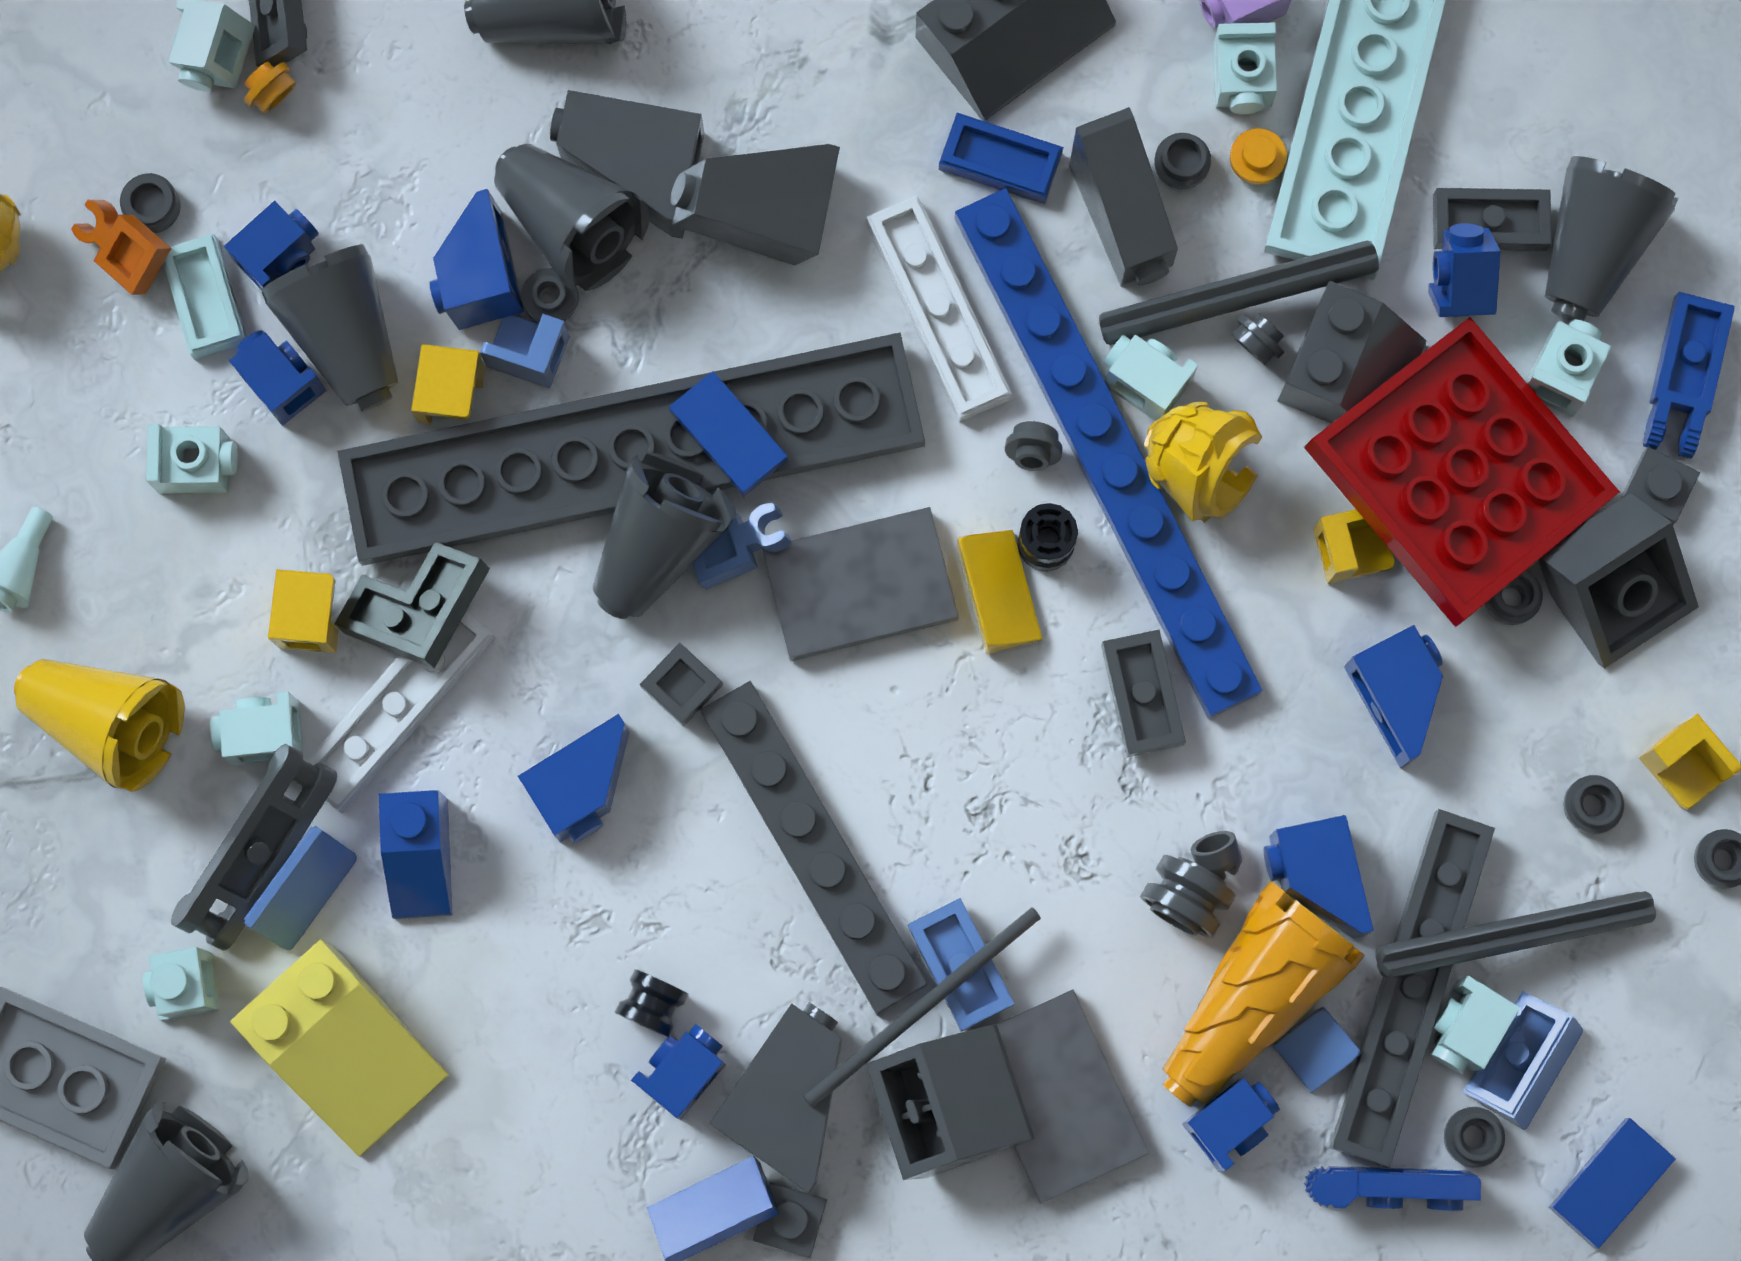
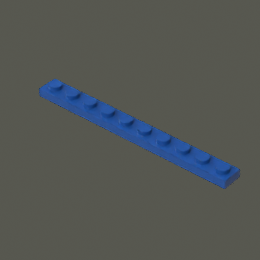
[954,188,1263,719]

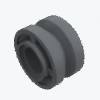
[1140,855,1236,938]

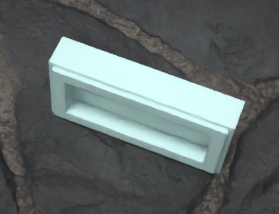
[163,233,247,360]

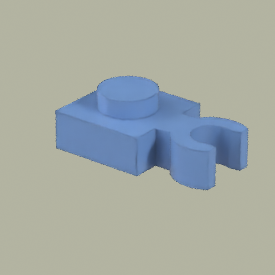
[693,503,792,590]

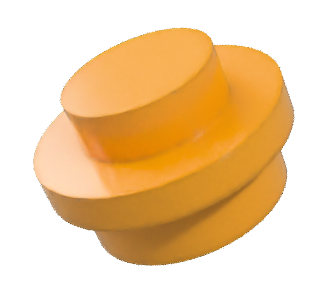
[244,61,297,114]
[1229,128,1287,185]

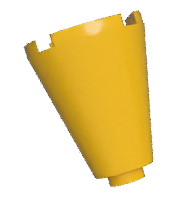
[14,659,185,792]

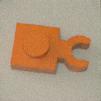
[71,200,172,295]

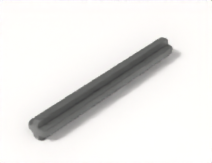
[1099,240,1379,345]
[1375,891,1656,977]

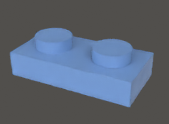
[907,898,1014,1032]

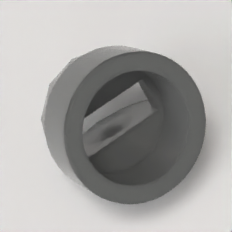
[1190,831,1242,881]

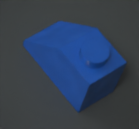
[429,189,524,330]
[1344,625,1443,768]
[518,714,629,843]
[379,790,452,919]
[1263,815,1374,939]

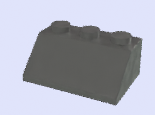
[915,0,1116,121]

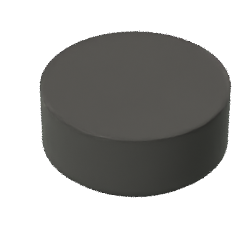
[120,173,181,233]

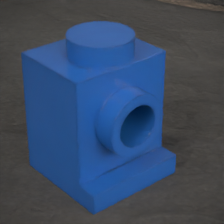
[224,200,319,292]
[1428,223,1501,317]
[229,330,327,426]
[631,1024,726,1120]
[1182,1078,1280,1172]

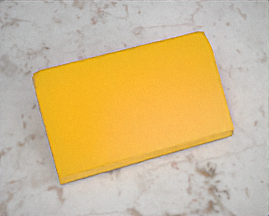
[957,530,1042,655]

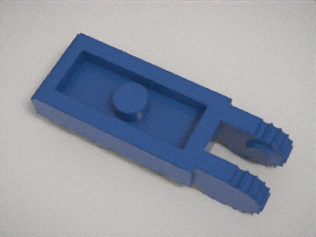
[1643,292,1735,459]
[1304,1166,1481,1211]

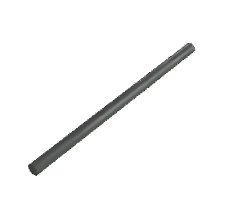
[803,907,1041,1108]

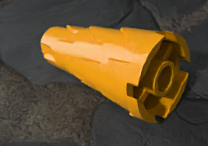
[1162,881,1365,1107]

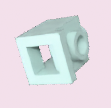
[168,0,255,92]
[1213,23,1277,114]
[1526,319,1611,417]
[1104,335,1198,421]
[146,424,238,494]
[210,691,304,765]
[143,947,220,1021]
[1431,975,1521,1074]

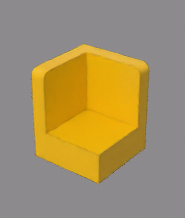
[411,344,486,425]
[1313,509,1395,584]
[268,569,339,653]
[1639,713,1741,810]

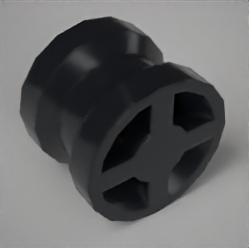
[615,969,688,1037]

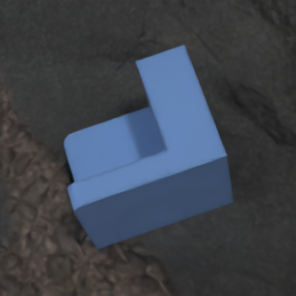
[480,314,570,388]

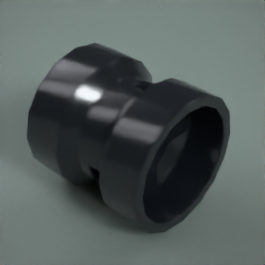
[1017,503,1078,572]

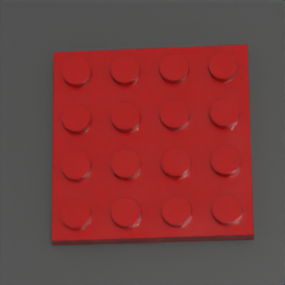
[1304,317,1620,628]

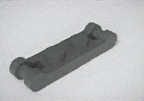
[171,744,337,951]

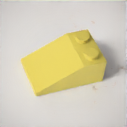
[230,939,449,1157]

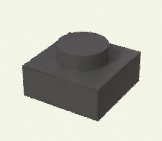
[1620,447,1701,525]
[639,642,723,727]
[753,1182,828,1258]

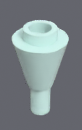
[0,507,53,612]

